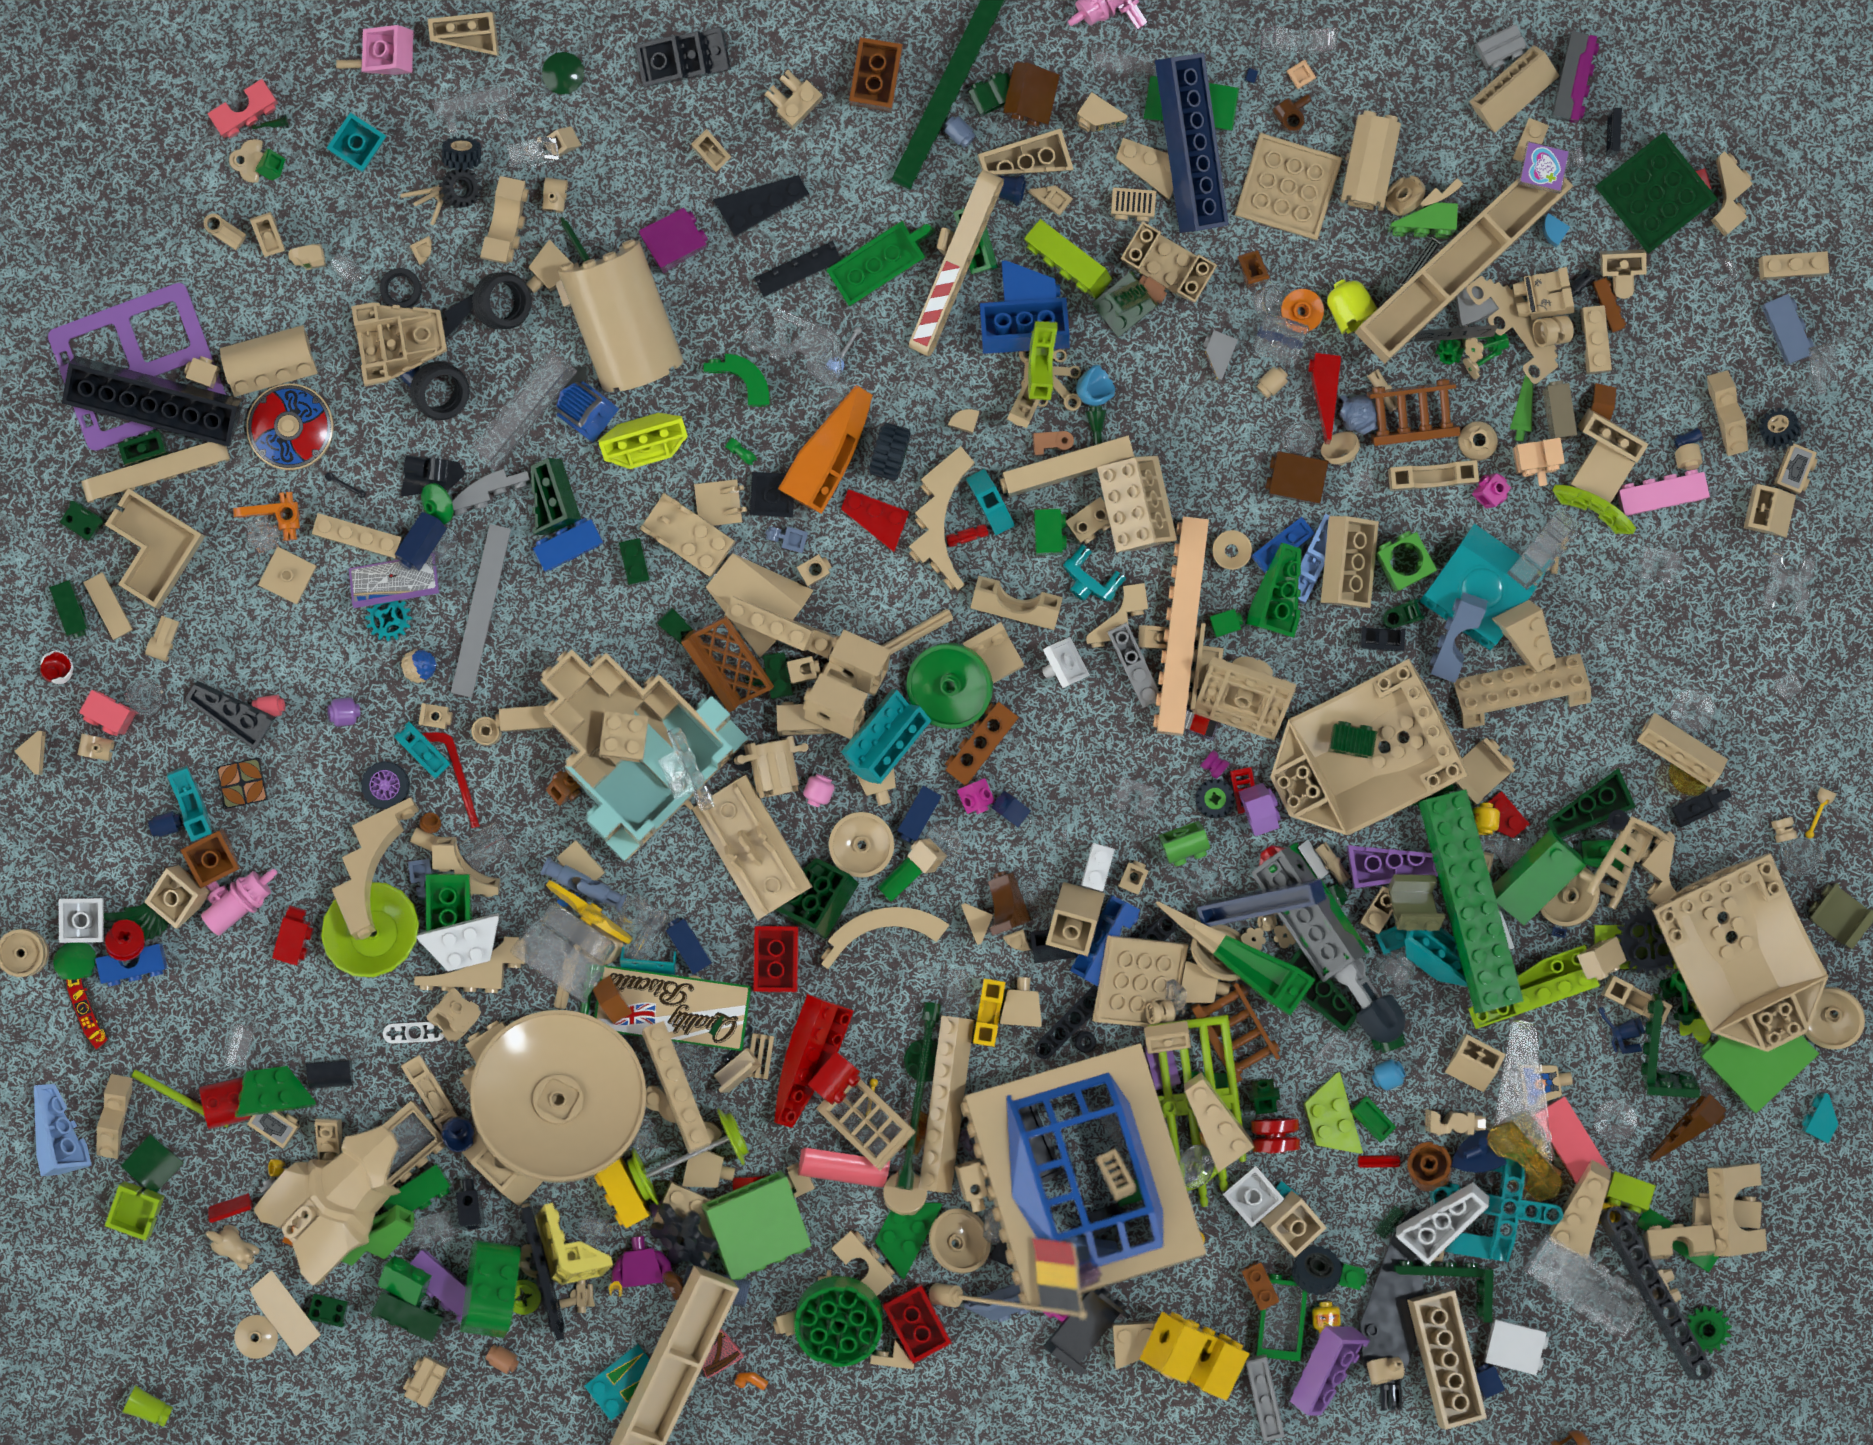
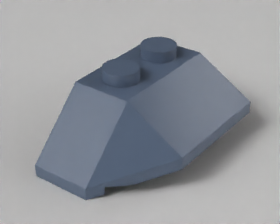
[963,1284,1031,1323]

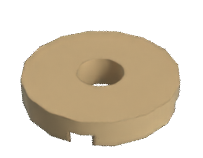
[1385,175,1425,216]

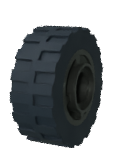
[1291,1245,1343,1295]

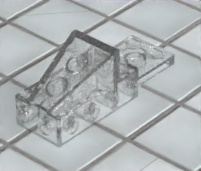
[1523,1233,1647,1338]

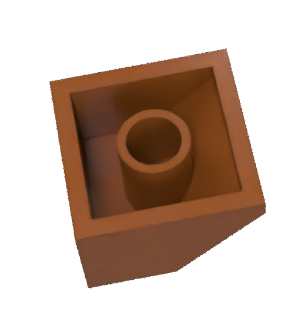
[180,828,240,889]

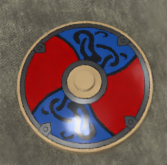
[246,384,334,470]

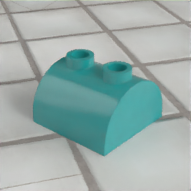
[326,112,387,173]

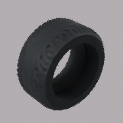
[472,272,532,329]
[410,361,470,420]

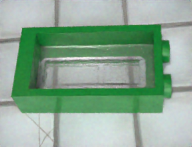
[1255,1273,1307,1361]

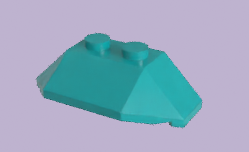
[1405,927,1468,987]

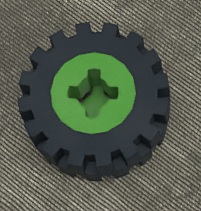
[1195,779,1234,818]

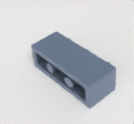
[1761,294,1815,366]

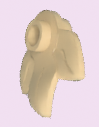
[229,139,264,183]

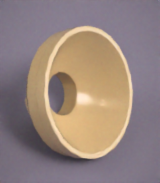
[1458,422,1498,461]
[1321,431,1360,465]
[1212,530,1252,570]

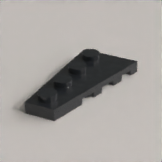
[713,175,810,237]
[185,681,276,751]

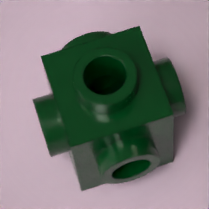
[1248,1079,1280,1115]

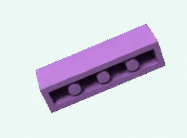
[410,1248,466,1323]

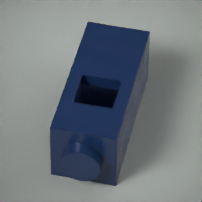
[394,512,447,572]
[897,785,942,843]
[666,917,713,975]

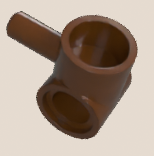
[1272,94,1312,134]

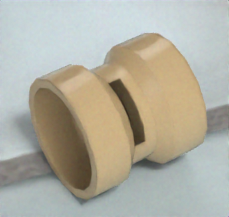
[1771,817,1798,843]
[1146,1000,1175,1024]

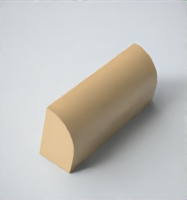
[1469,45,1559,132]

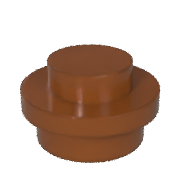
[419,812,441,833]

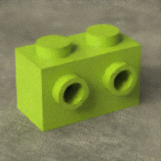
[1605,1171,1656,1214]

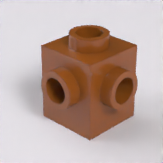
[546,770,582,806]

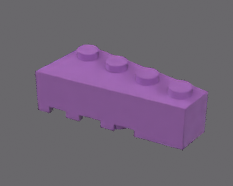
[1346,845,1438,889]
[1290,1326,1370,1415]

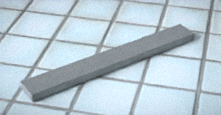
[451,524,511,698]

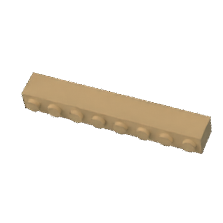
[919,1016,974,1193]

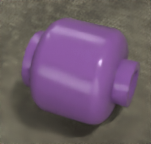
[327,697,360,727]

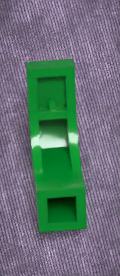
[703,354,770,407]

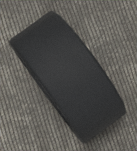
[379,267,422,308]

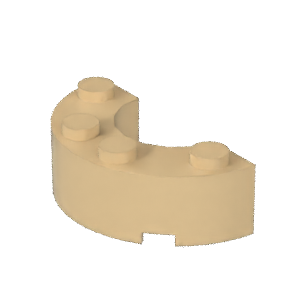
[480,176,529,264]

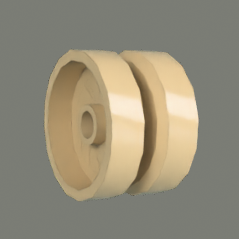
[0,929,49,977]

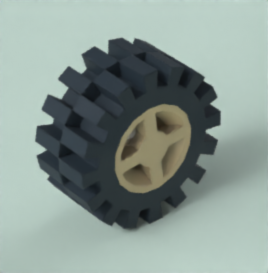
[442,136,481,170]
[1759,408,1801,450]

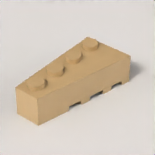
[1184,1072,1254,1172]

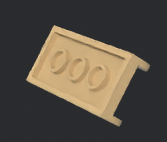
[640,493,736,577]

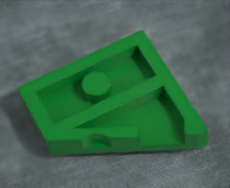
[1581,838,1626,872]

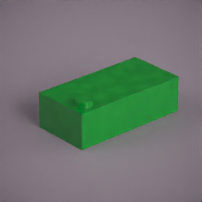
[1492,829,1586,925]

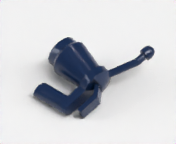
[1598,1007,1645,1054]

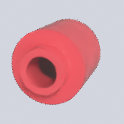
[252,694,285,717]

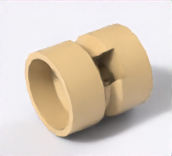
[1532,315,1574,347]
[472,717,502,746]

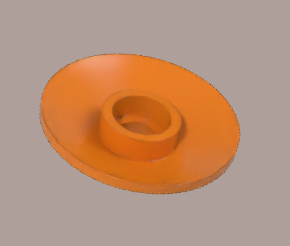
[1281,289,1324,332]

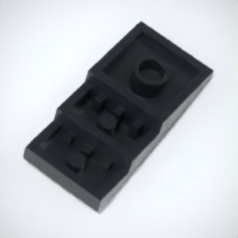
[635,27,731,88]

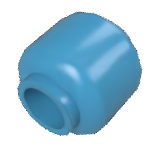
[1372,1059,1406,1091]

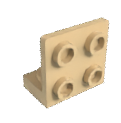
[963,622,1024,684]

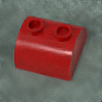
[808,1051,861,1105]
[199,1077,251,1129]

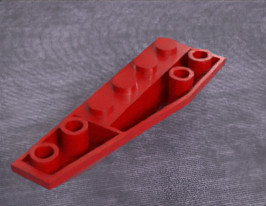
[774,994,854,1128]

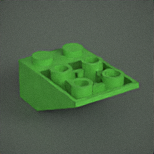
[1387,203,1458,239]

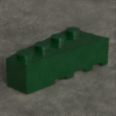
[1545,768,1636,840]

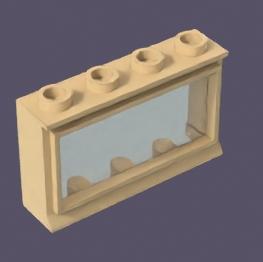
[382,1100,445,1187]

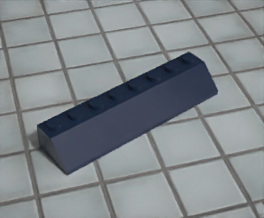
[1155,53,1229,233]

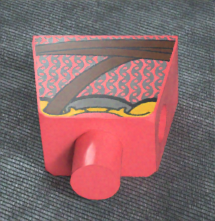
[703,1328,744,1379]

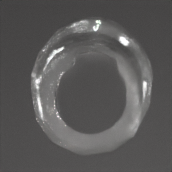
[1705,258,1738,286]

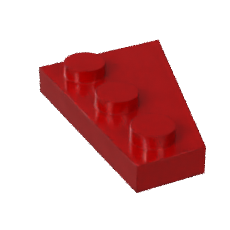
[841,489,909,552]

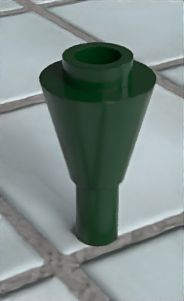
[1085,405,1107,445]

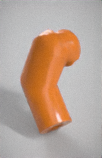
[734,1372,768,1390]

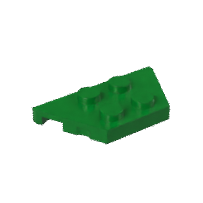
[235,1066,316,1118]
[875,1203,943,1279]

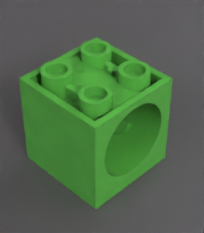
[1375,531,1437,593]

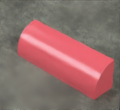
[798,1148,890,1188]

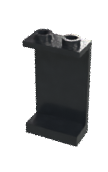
[1043,1287,1130,1377]

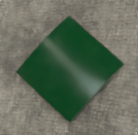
[121,1134,184,1192]

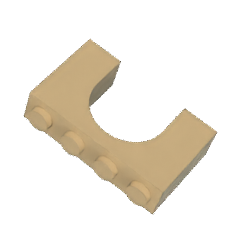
[1707,1163,1767,1256]

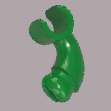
[725,437,757,465]

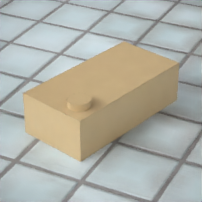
[1321,516,1379,608]

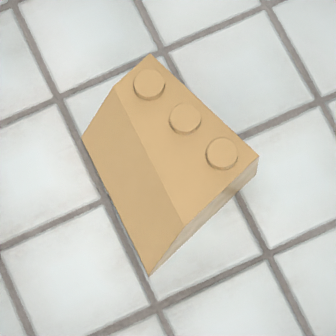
[653,1181,713,1260]

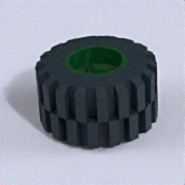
[869,422,911,481]

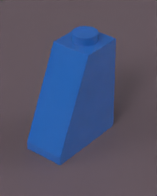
[1002,260,1061,302]

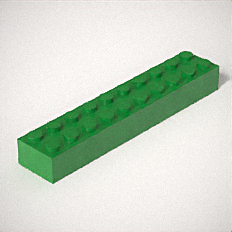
[1418,789,1523,1013]

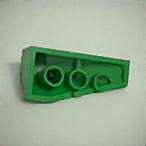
[1245,543,1301,638]

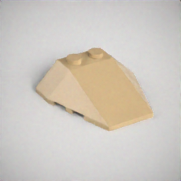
[351,302,447,386]

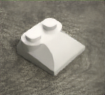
[1223,1166,1284,1228]

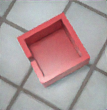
[79,690,137,736]

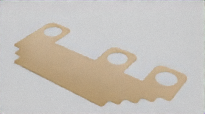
[1466,276,1558,384]

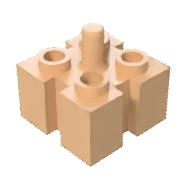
[1512,438,1565,486]

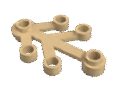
[1019,349,1081,411]

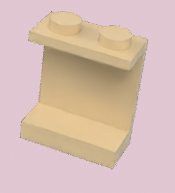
[1455,738,1515,805]

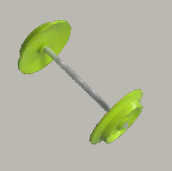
[627,1108,749,1205]

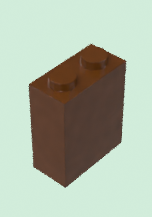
[1003,62,1060,128]
[1265,451,1329,505]

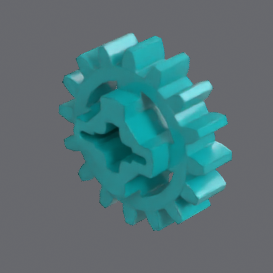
[365,600,413,642]

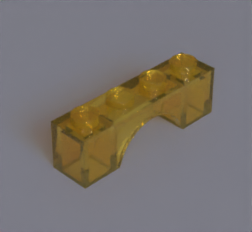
[1487,1120,1564,1202]

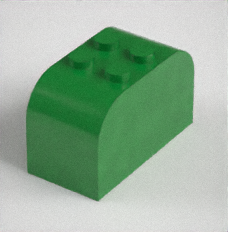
[460,1240,520,1338]

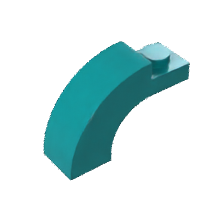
[167,766,212,841]

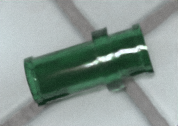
[1374,1205,1405,1240]

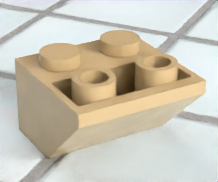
[1744,484,1796,538]
[1445,1034,1506,1092]

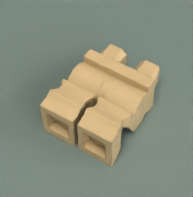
[1425,1109,1486,1136]

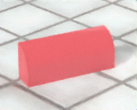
[1533,1096,1609,1184]

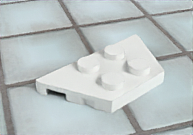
[416,913,499,971]

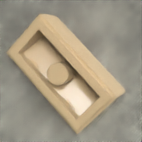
[1144,1021,1191,1054]

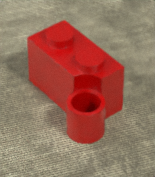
[272,905,314,966]

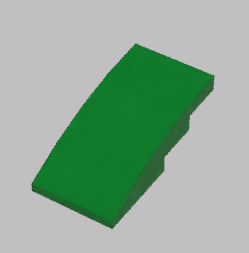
[1144,76,1239,131]

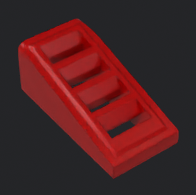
[1229,767,1255,814]

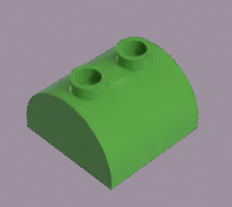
[1158,821,1210,866]

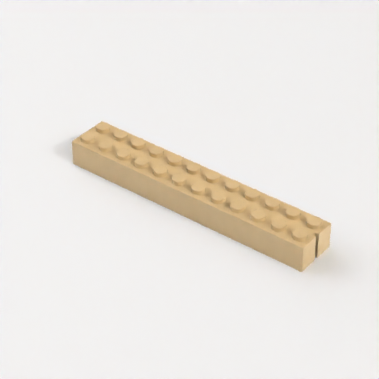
[1355,175,1573,364]
[610,1266,739,1445]

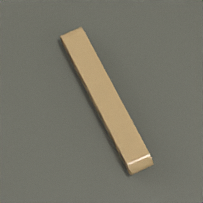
[81,442,230,503]

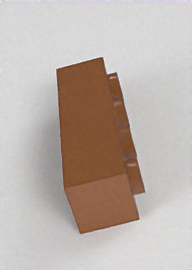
[1592,278,1626,334]

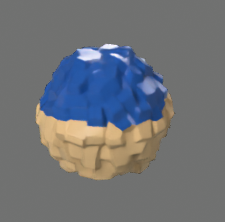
[401,649,437,683]

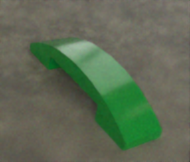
[1635,1208,1719,1273]

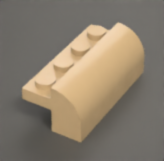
[220,325,318,397]

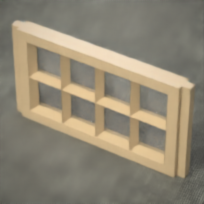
[816,1079,916,1170]

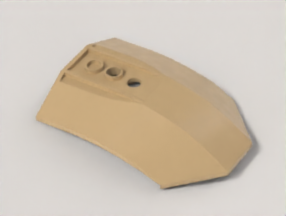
[1270,659,1469,835]
[1653,853,1829,1052]

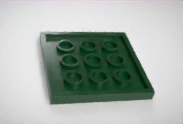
[1595,132,1718,254]

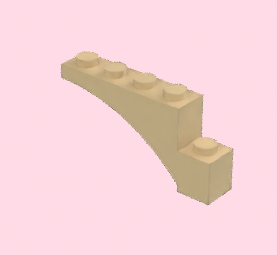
[724,596,836,659]
[414,937,527,993]

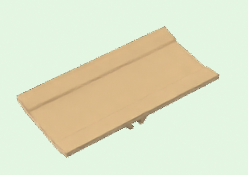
[692,775,812,920]

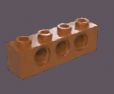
[945,701,1019,786]

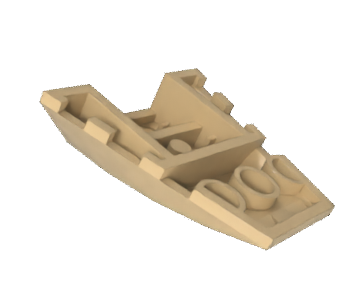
[706,553,813,658]

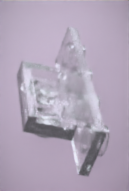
[658,727,714,811]

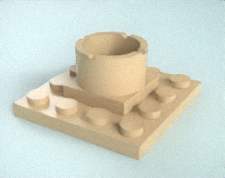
[1192,657,1297,740]

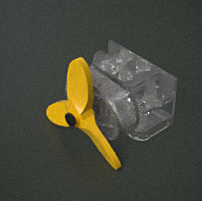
[510,880,633,1004]

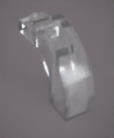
[1260,26,1338,55]

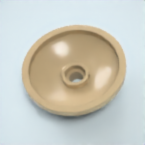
[829,812,894,877]
[1540,867,1600,927]
[1191,925,1243,981]
[1805,987,1865,1049]
[929,1208,991,1274]

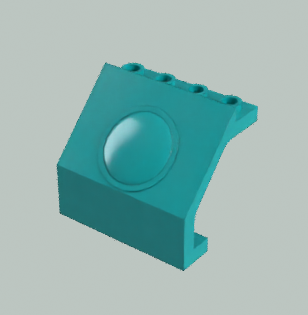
[1419,523,1545,651]

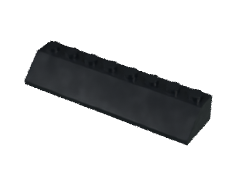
[62,356,243,447]

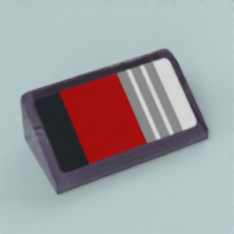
[1184,709,1219,741]

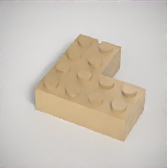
[105,488,205,609]

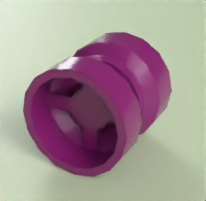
[1200,749,1230,779]

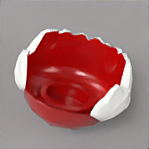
[40,650,74,684]

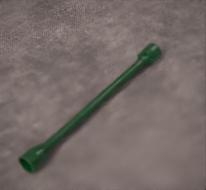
[895,1002,941,1190]

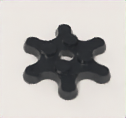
[649,1203,719,1270]

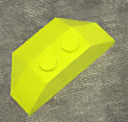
[598,413,688,469]

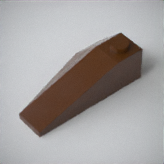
[1648,1092,1726,1162]

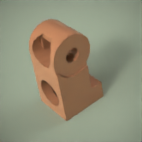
[1033,431,1074,457]

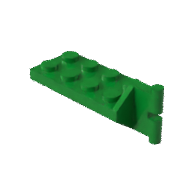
[826,221,935,307]

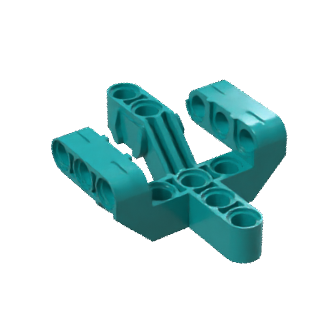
[1430,1149,1563,1262]

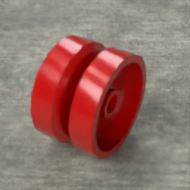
[1251,1118,1300,1154]

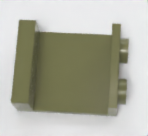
[1388,874,1445,931]
[1807,883,1873,949]

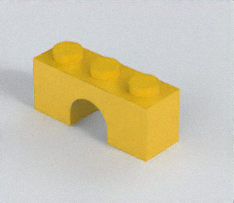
[973,978,1006,1047]

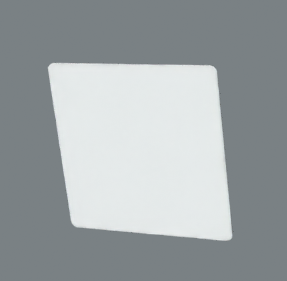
[1298,840,1330,879]

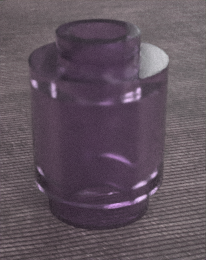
[1078,1262,1102,1290]

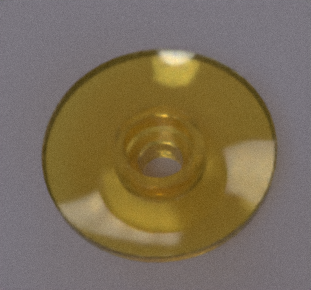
[1668,763,1707,796]

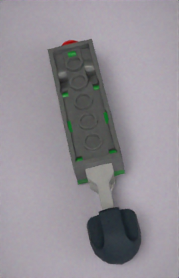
[1251,843,1405,1043]

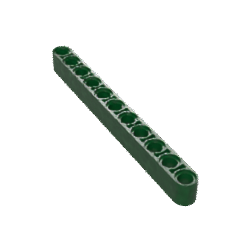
[891,0,1006,190]

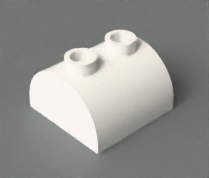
[59,898,104,943]

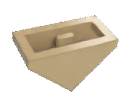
[691,129,731,172]
[15,731,46,775]
[961,903,993,945]

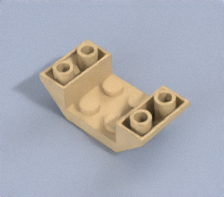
[1121,221,1217,303]

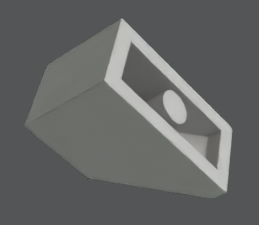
[1203,330,1238,382]

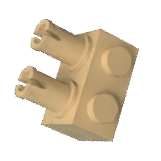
[764,70,823,130]

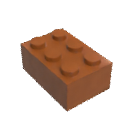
[849,37,903,112]

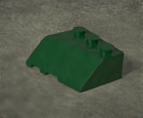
[774,858,859,939]

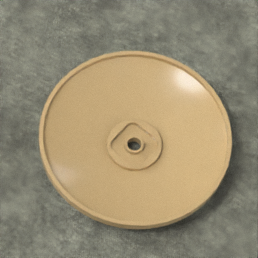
[470,1010,646,1182]

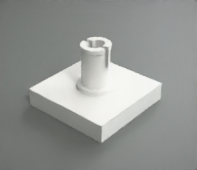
[1042,637,1090,688]

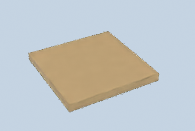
[1234,133,1342,241]
[1092,935,1188,1027]

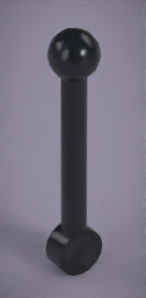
[325,472,366,498]
[722,1025,753,1063]

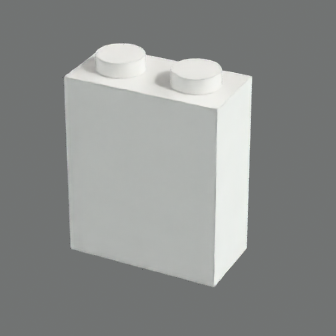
[1081,843,1115,891]
[1483,1318,1549,1375]

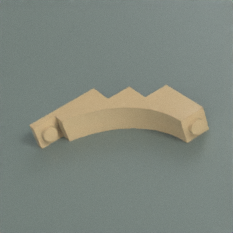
[332,797,419,940]

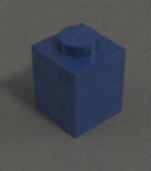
[991,791,1031,828]
[1475,1363,1505,1399]

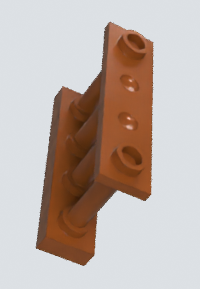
[1366,379,1460,446]
[1190,981,1281,1083]

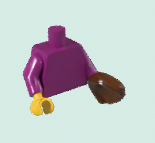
[609,1235,684,1300]

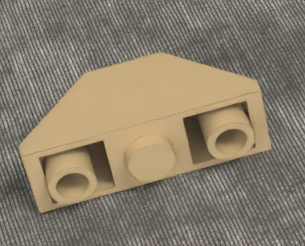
[315,1118,342,1160]

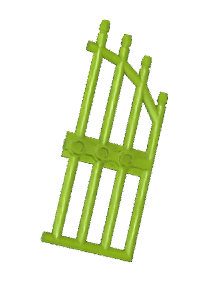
[1148,1015,1246,1207]

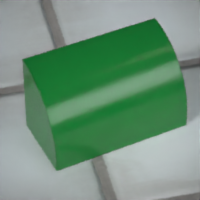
[876,857,922,902]

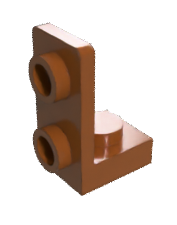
[1240,1260,1279,1311]

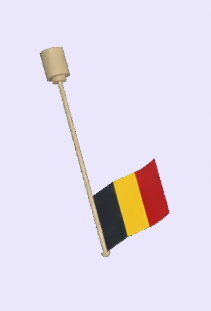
[929,1238,1087,1319]

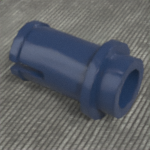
[1674,427,1703,449]

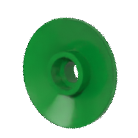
[421,483,453,525]

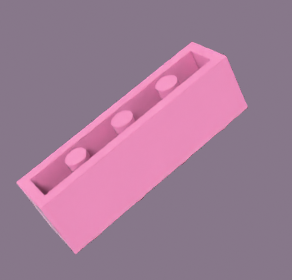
[1617,469,1710,516]

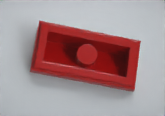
[208,1193,254,1223]

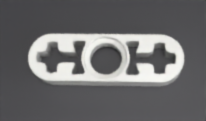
[383,1022,444,1043]

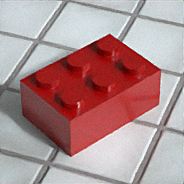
[754,926,799,992]
[882,1283,952,1364]

